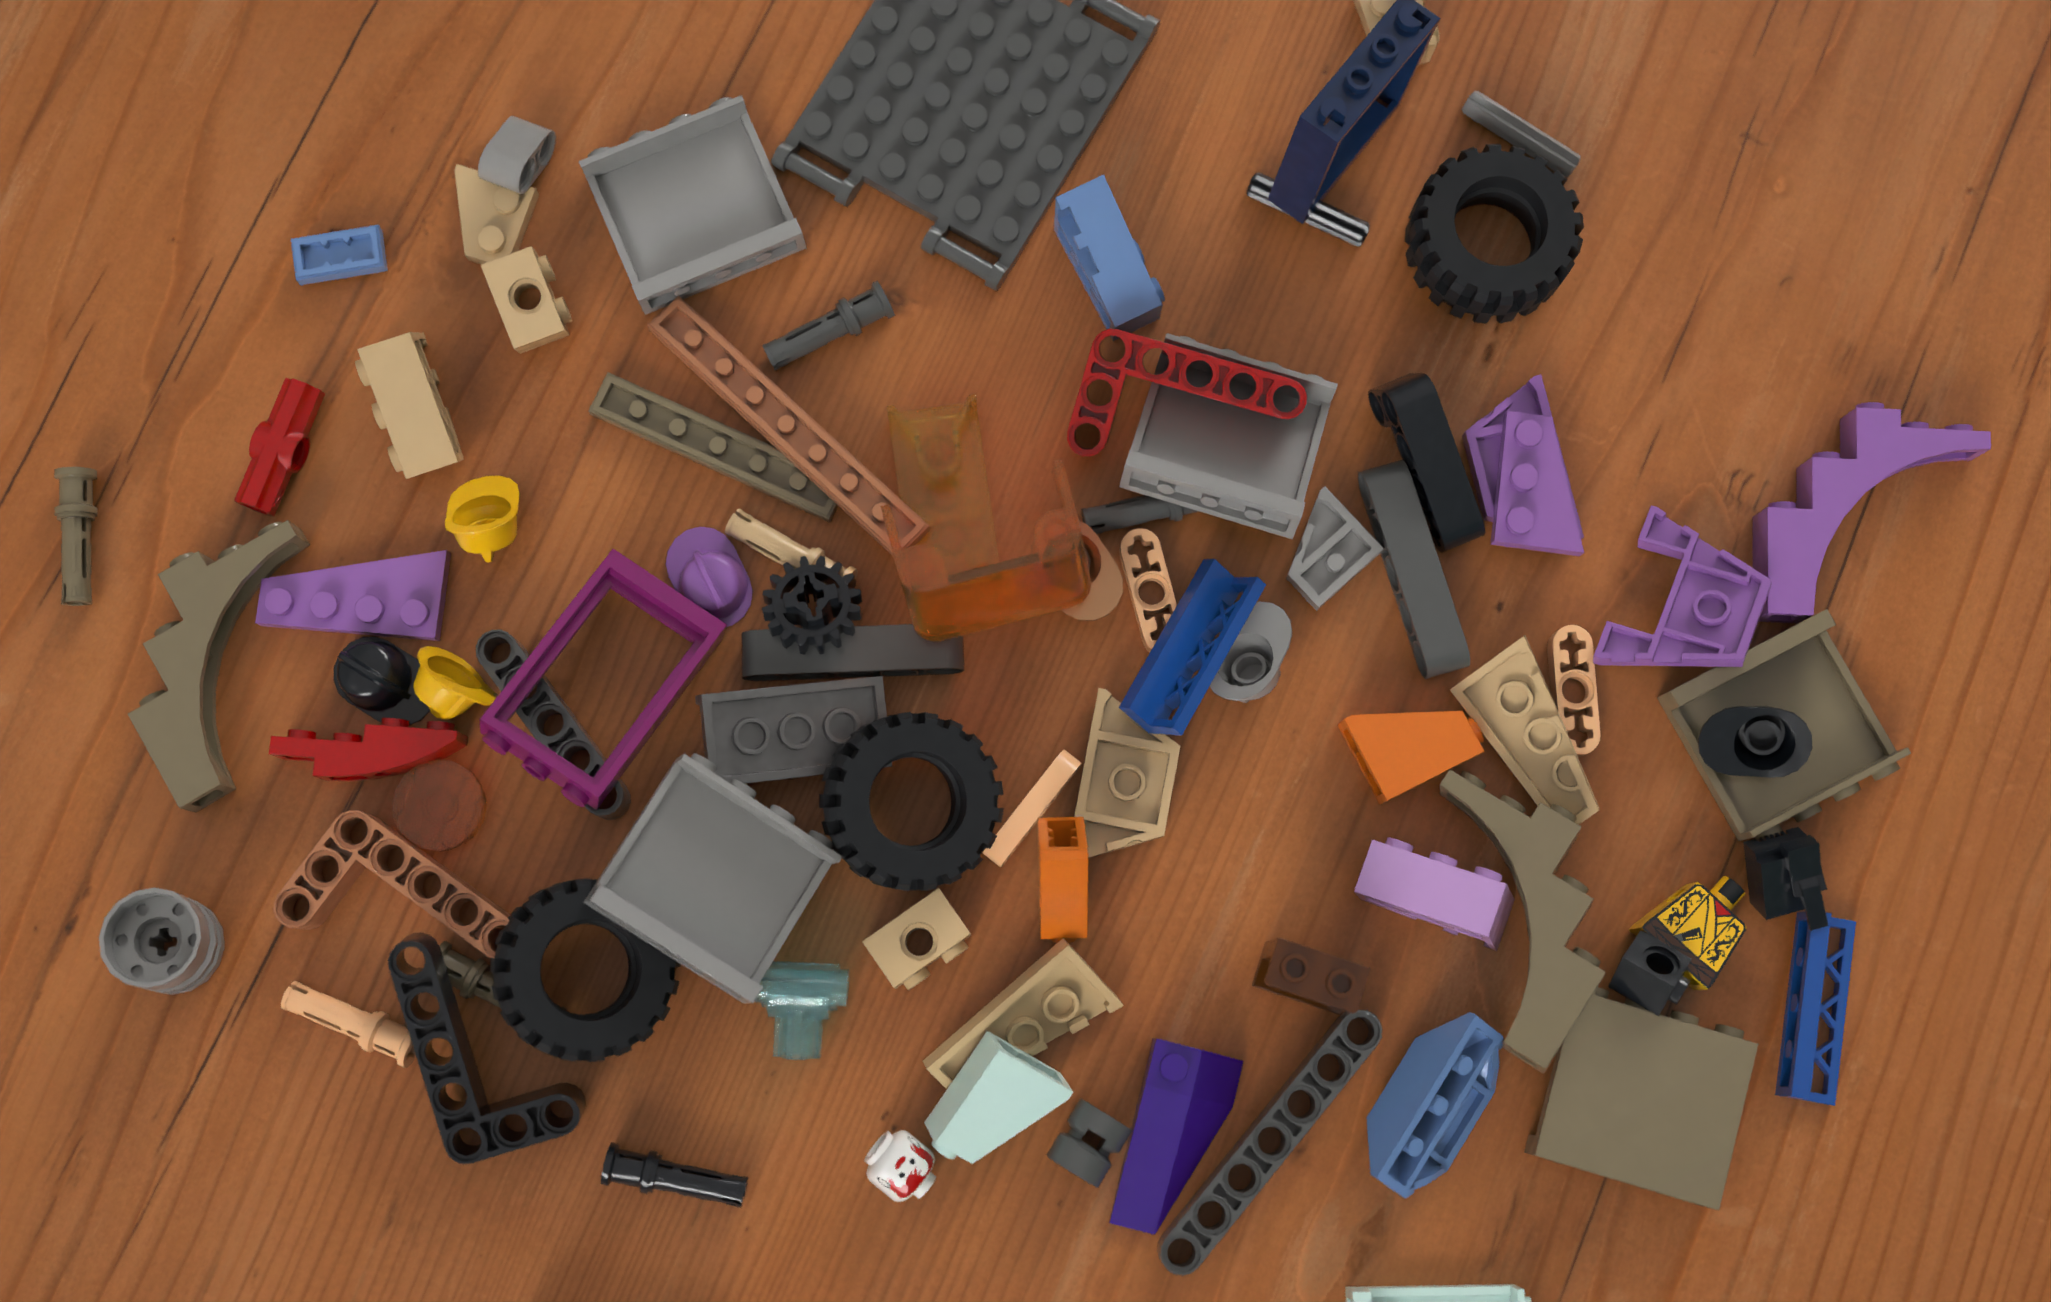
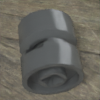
[1046,1098,1132,1188]

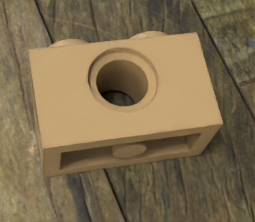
[481,246,572,354]
[862,888,972,991]

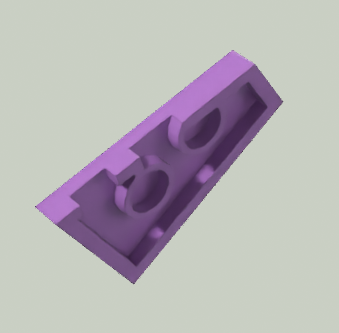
[1490,411,1584,557]

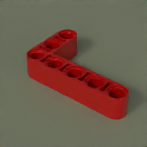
[1067,329,1307,457]

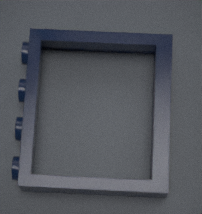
[1268,0,1440,224]

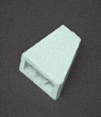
[924,1031,1073,1164]

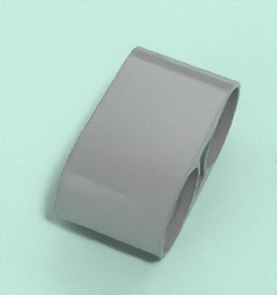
[478,116,556,194]

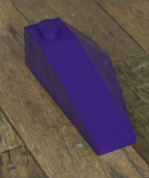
[1109,1038,1243,1235]

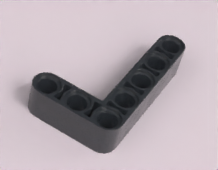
[388,932,586,1164]

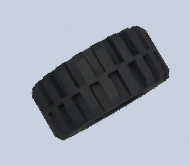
[1404,144,1584,324]
[819,712,1004,891]
[490,878,680,1062]

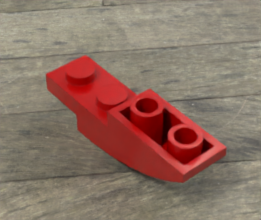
[269,718,468,781]

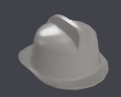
[1210,601,1292,703]

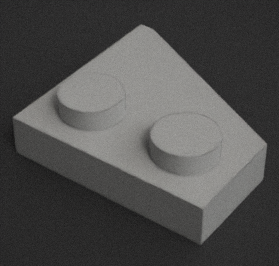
[1286,487,1384,611]

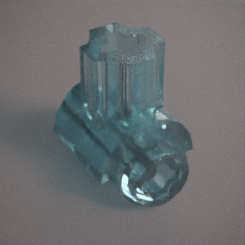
[754,961,849,1060]

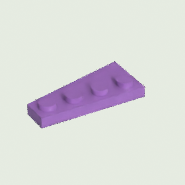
[255,550,451,641]

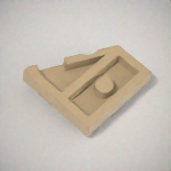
[454,164,539,264]

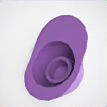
[666,527,753,627]

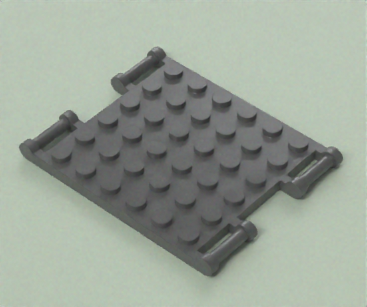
[771,0,1161,292]

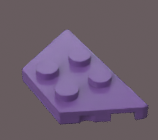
[1462,375,1584,540]

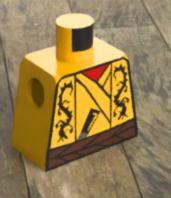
[1629,876,1747,990]

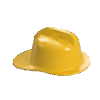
[445,476,520,563]
[413,646,498,720]

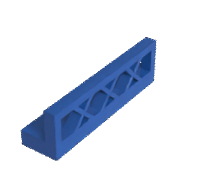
[1118,559,1266,736]
[1775,911,1856,1106]

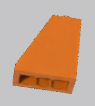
[1337,711,1484,805]
[1037,817,1088,943]

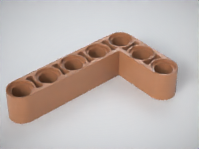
[273,810,510,958]

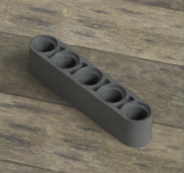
[1358,460,1470,679]
[741,623,964,681]
[476,629,631,820]

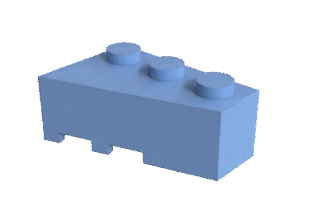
[1054,174,1165,341]

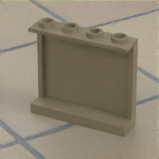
[1657,609,1911,841]
[1524,987,1758,1210]

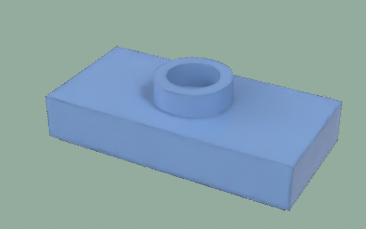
[291,225,388,285]

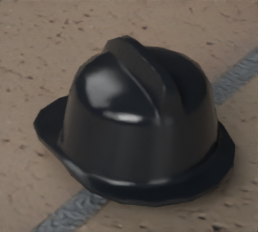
[333,636,430,725]
[1698,705,1813,778]

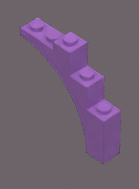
[1753,402,1991,624]

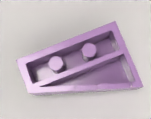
[1354,837,1515,951]

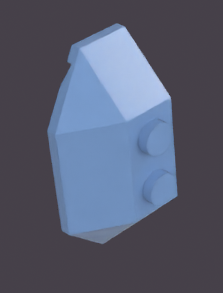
[1367,1012,1504,1199]

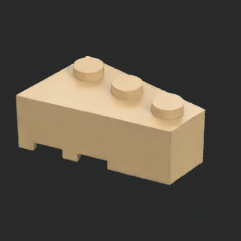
[355,332,464,479]

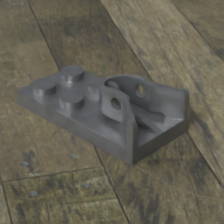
[695,676,892,784]

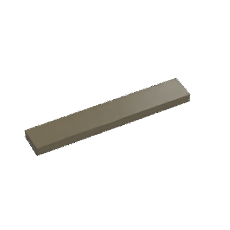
[588,372,838,523]

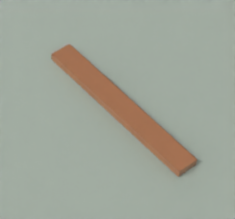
[647,296,930,562]

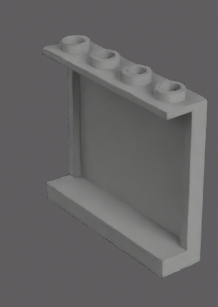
[579,95,807,315]
[1119,333,1338,539]
[583,753,843,1003]

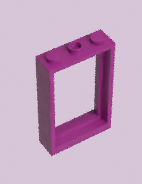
[480,549,727,810]

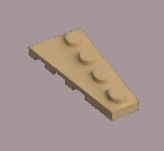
[1450,635,1600,825]
[923,938,1124,1089]

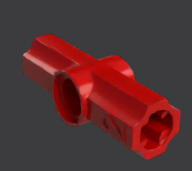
[234,378,325,516]

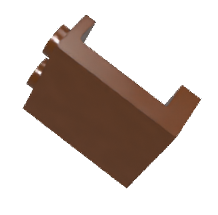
[1252,938,1370,1015]

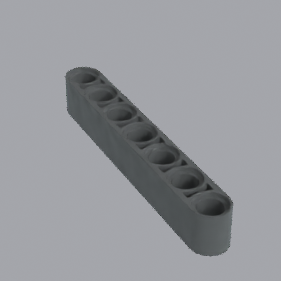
[1157,1010,1382,1275]

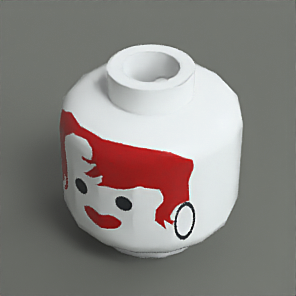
[864,1130,936,1202]

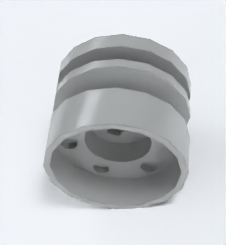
[99,887,225,995]

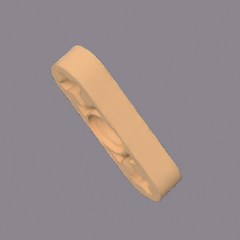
[1119,528,1177,653]
[1547,625,1601,757]
[983,749,1082,868]

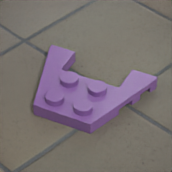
[1593,506,1772,667]

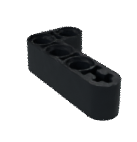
[1368,373,1485,553]

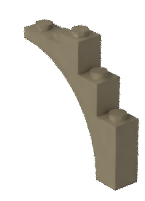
[128,520,310,813]
[1440,769,1606,1074]

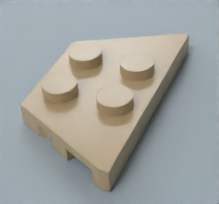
[1074,688,1180,858]

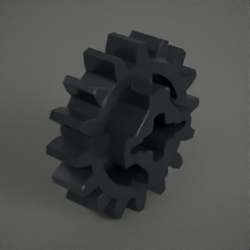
[762,556,862,655]

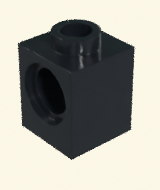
[1608,930,1692,1016]

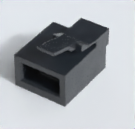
[1744,827,1828,931]

